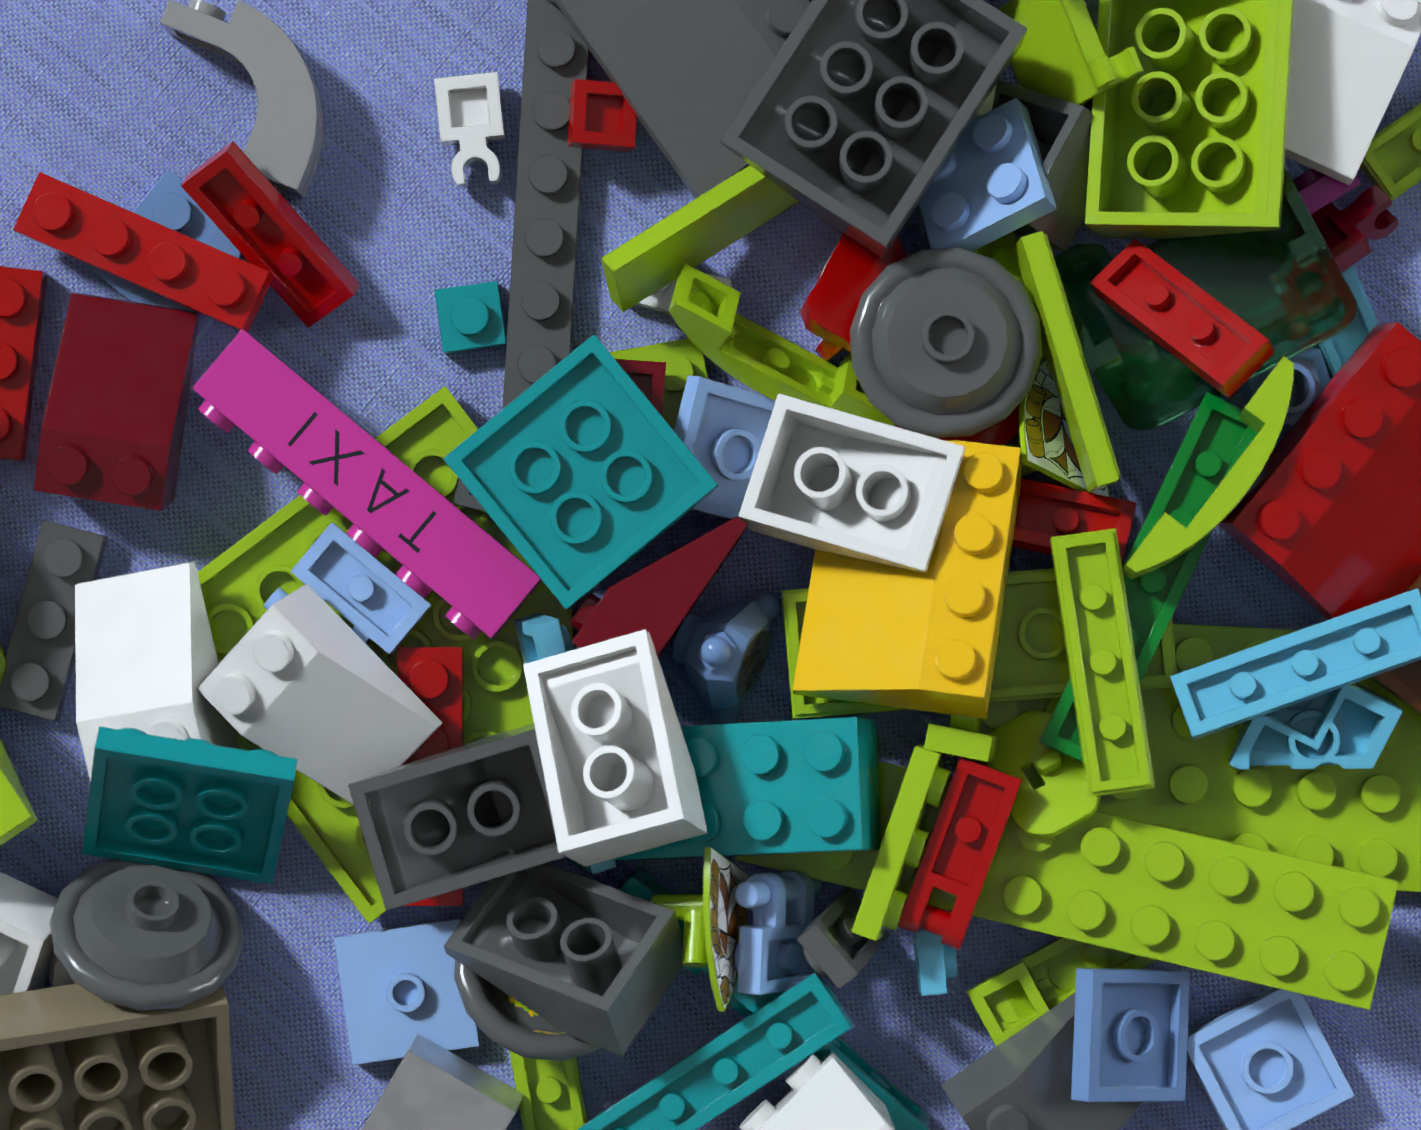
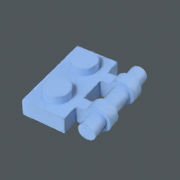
[263,522,433,655]
[734,870,824,995]

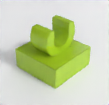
[924,715,999,762]

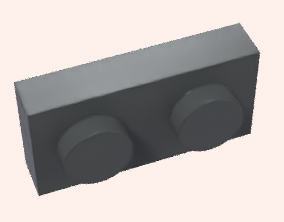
[797,886,890,989]

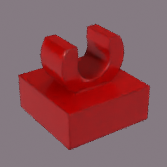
[568,79,637,152]

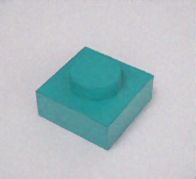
[434,281,507,355]

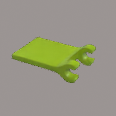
[998,0,1143,106]

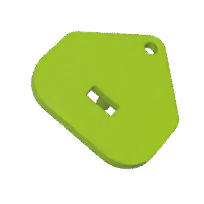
[981,710,1101,838]

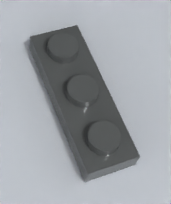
[0,520,108,721]

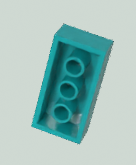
[611,717,881,861]

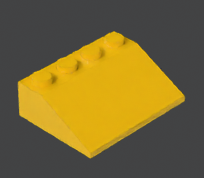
[792,440,1022,719]

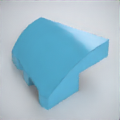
[1228,683,1403,769]

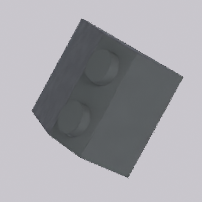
[348,723,566,911]
[444,863,684,1056]
[941,993,1142,1130]

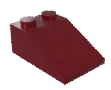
[34,292,199,511]
[569,517,747,659]

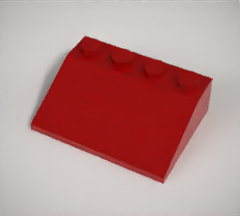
[1218,322,1421,619]

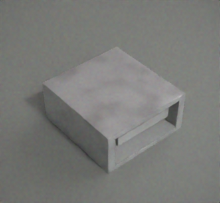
[361,1034,523,1130]

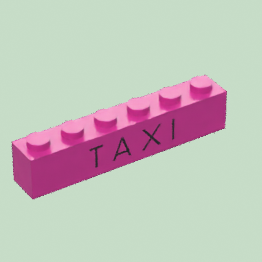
[192,329,543,640]

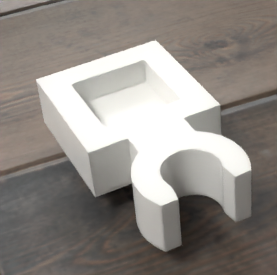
[434,72,505,188]

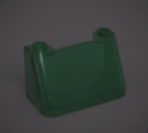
[1054,166,1357,431]

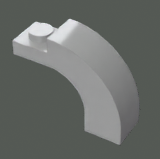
[160,0,324,199]

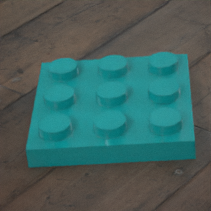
[443,334,720,610]
[82,726,297,884]

